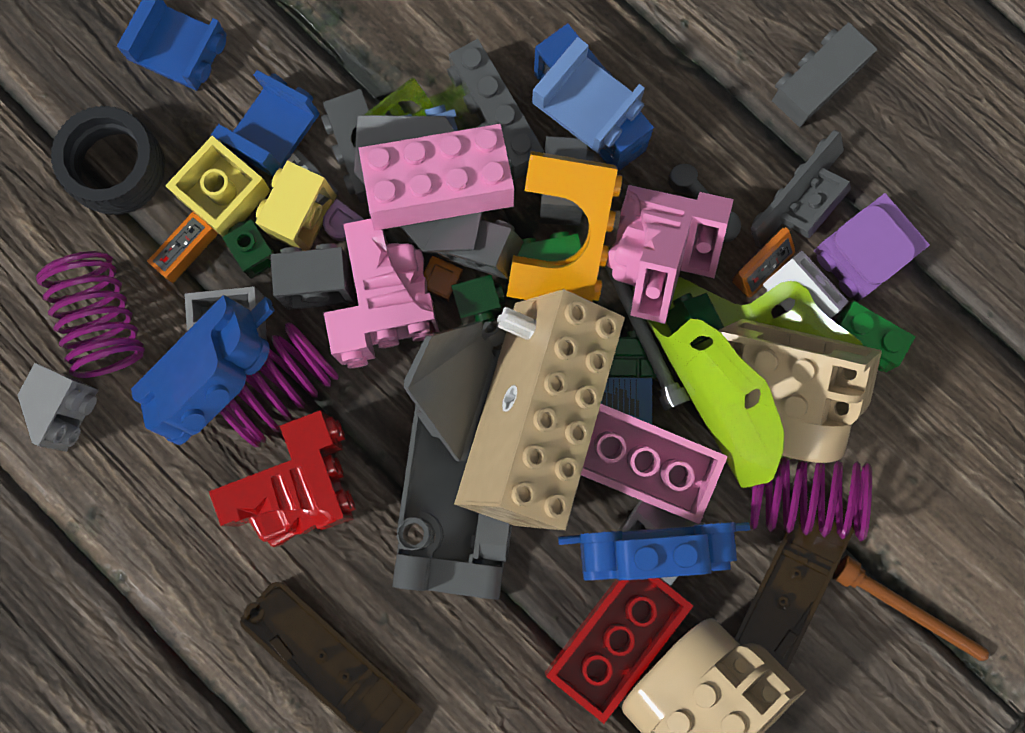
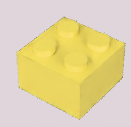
[165,136,271,237]
[255,160,337,251]

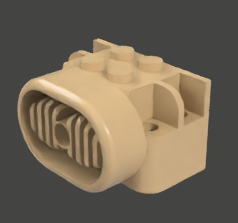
[718,319,882,463]
[622,618,806,733]

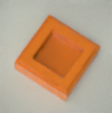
[423,255,463,302]

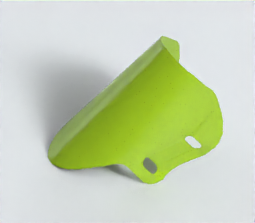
[633,277,863,488]

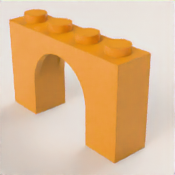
[507,151,622,302]

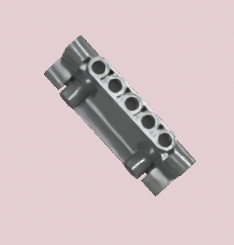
[392,349,512,600]

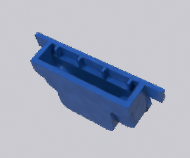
[131,295,275,445]
[558,522,750,581]

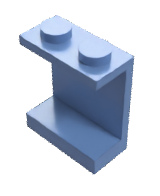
[532,37,645,153]

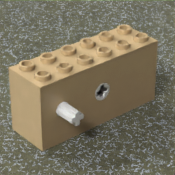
[454,289,625,530]

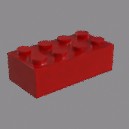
[545,578,694,724]

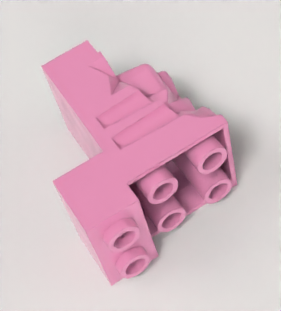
[607,185,734,324]
[324,219,439,368]

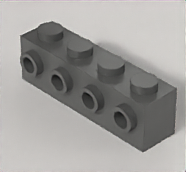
[447,39,544,180]

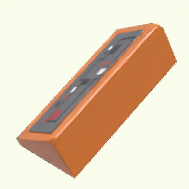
[147,212,218,283]
[732,227,795,297]

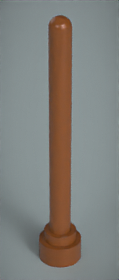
[833,555,989,661]

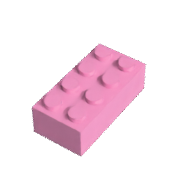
[359,124,514,231]
[581,404,728,524]

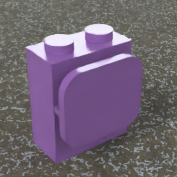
[814,193,930,302]

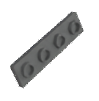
[751,130,851,248]

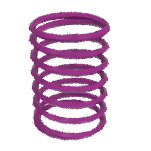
[36,251,145,378]
[219,322,339,447]
[750,456,872,542]

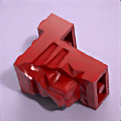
[209,410,356,547]

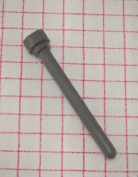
[605,258,691,411]

